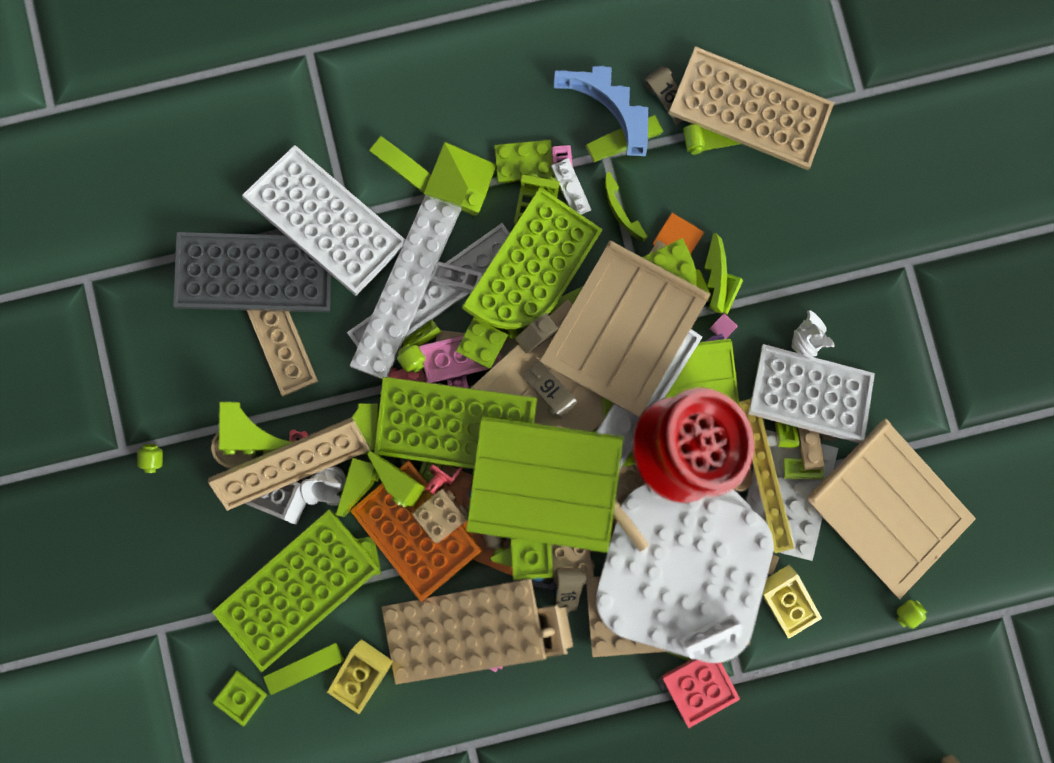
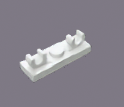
[551,158,591,215]
[679,615,743,659]

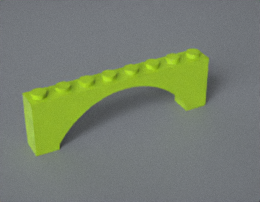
[219,402,378,455]

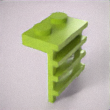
[514,173,560,224]

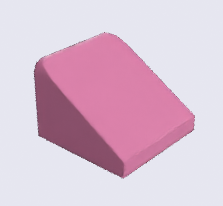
[710,314,738,339]

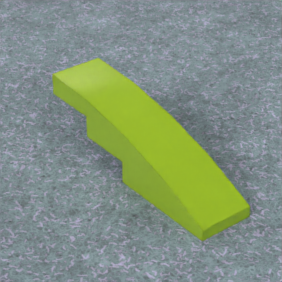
[586,115,663,162]
[369,136,431,194]
[705,233,727,313]
[263,643,344,695]

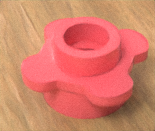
[289,429,308,442]

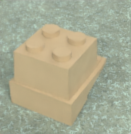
[537,606,573,657]

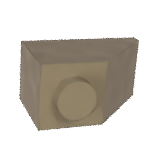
[515,312,558,354]

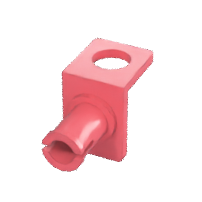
[424,464,464,496]

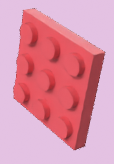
[661,659,740,728]

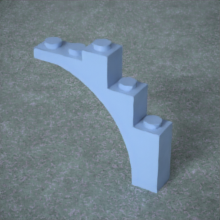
[554,66,648,156]

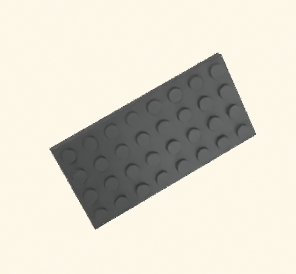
[173,232,331,312]

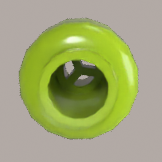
[397,344,426,373]
[137,444,163,473]
[896,600,927,629]

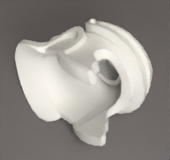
[791,310,835,358]
[301,466,346,506]

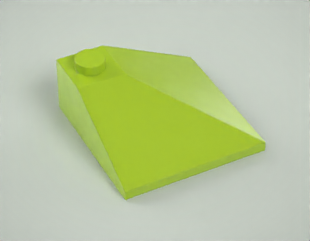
[424,142,496,216]

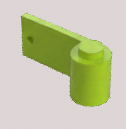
[683,124,741,155]

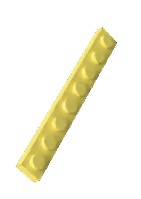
[739,399,795,553]

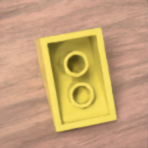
[762,565,822,639]
[327,639,393,714]

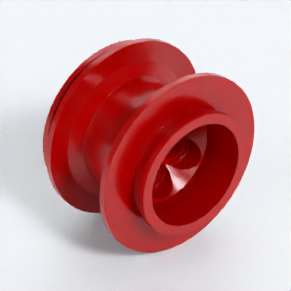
[632,387,754,503]

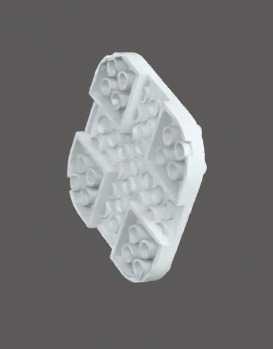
[596,485,773,663]

